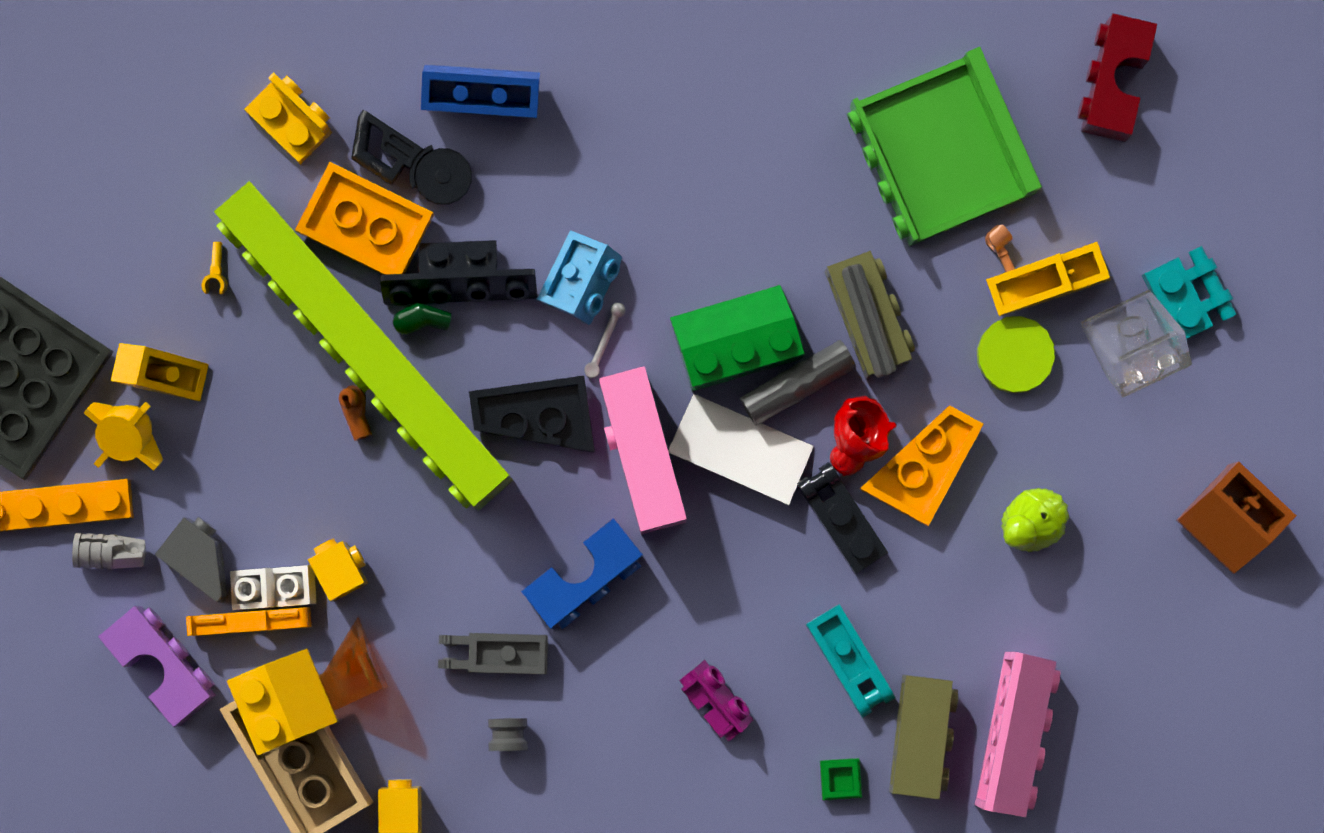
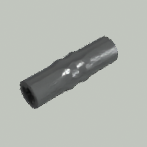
[740,340,856,426]

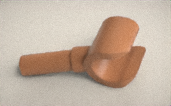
[985,224,1015,272]

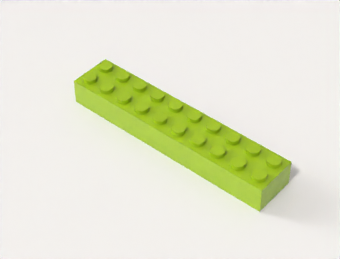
[214,181,513,511]

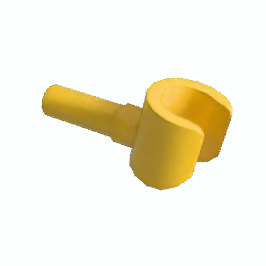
[201,242,228,295]

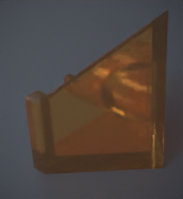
[319,616,388,711]

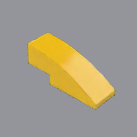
[986,242,1111,316]

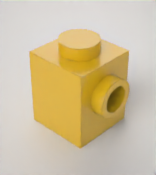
[307,538,368,602]

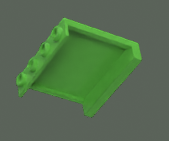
[847,47,1042,246]

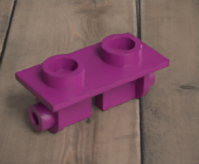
[679,659,753,742]

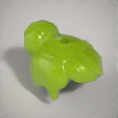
[1001,488,1069,552]

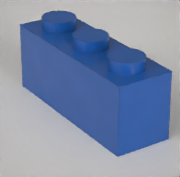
[421,65,540,118]

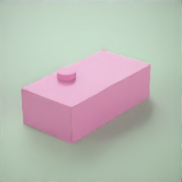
[599,366,687,535]

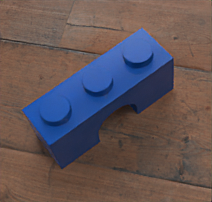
[521,518,643,630]

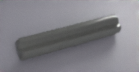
[842,264,896,378]

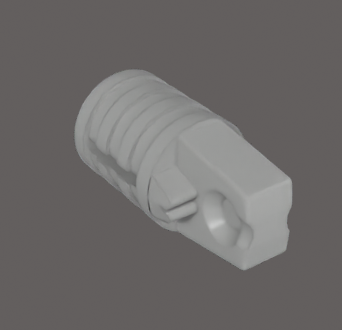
[72,533,146,570]

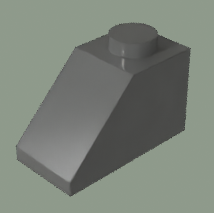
[155,517,228,603]

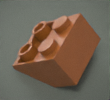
[1176,461,1297,574]

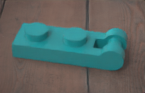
[805,604,896,718]

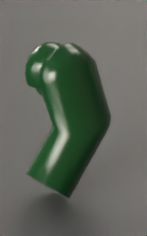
[392,303,451,335]

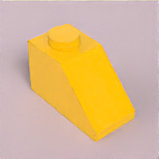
[111,343,209,401]

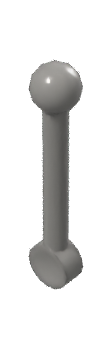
[584,303,625,378]

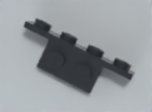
[380,240,537,305]

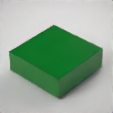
[819,758,862,800]

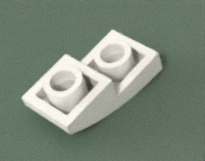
[230,565,317,610]

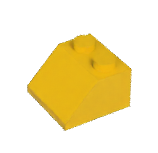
[227,648,338,756]

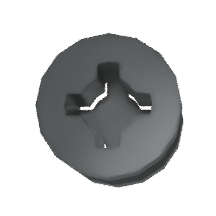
[488,718,528,751]

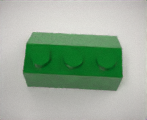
[670,285,805,391]

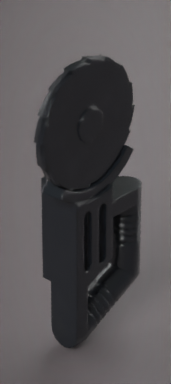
[351,110,472,205]

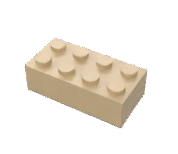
[219,700,374,833]

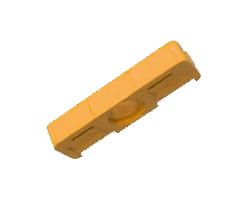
[186,607,312,636]

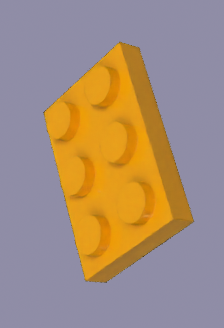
[295,162,434,275]

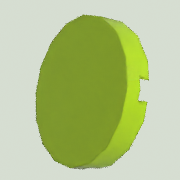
[976,316,1055,393]

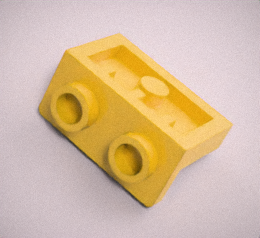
[244,72,333,165]

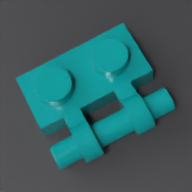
[1142,246,1237,344]

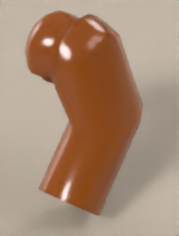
[338,385,372,441]

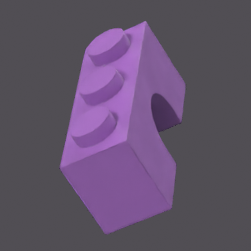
[98,606,216,727]

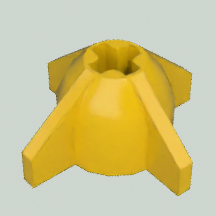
[84,402,163,471]

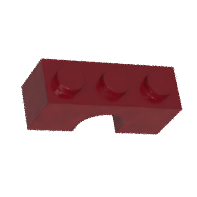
[1077,13,1157,142]

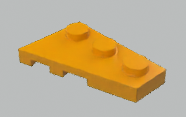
[859,405,984,526]

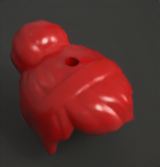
[830,396,897,476]

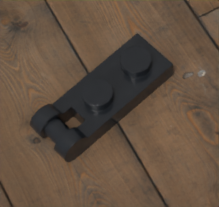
[797,462,888,574]

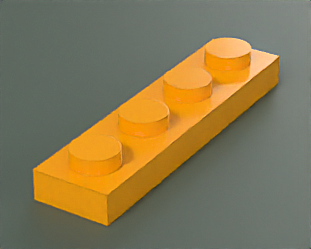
[0,479,134,532]

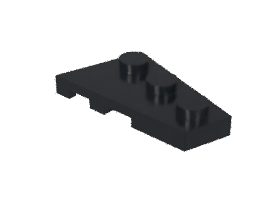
[469,375,595,453]

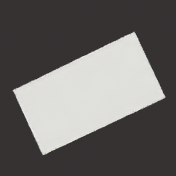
[668,394,814,505]

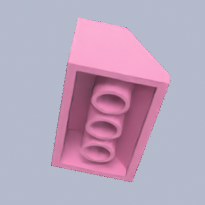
[975,652,1060,817]

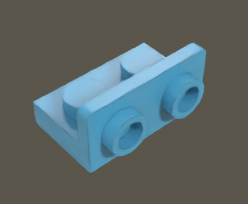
[537,230,622,325]

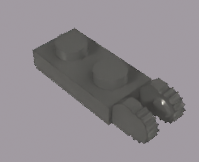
[438,633,548,674]

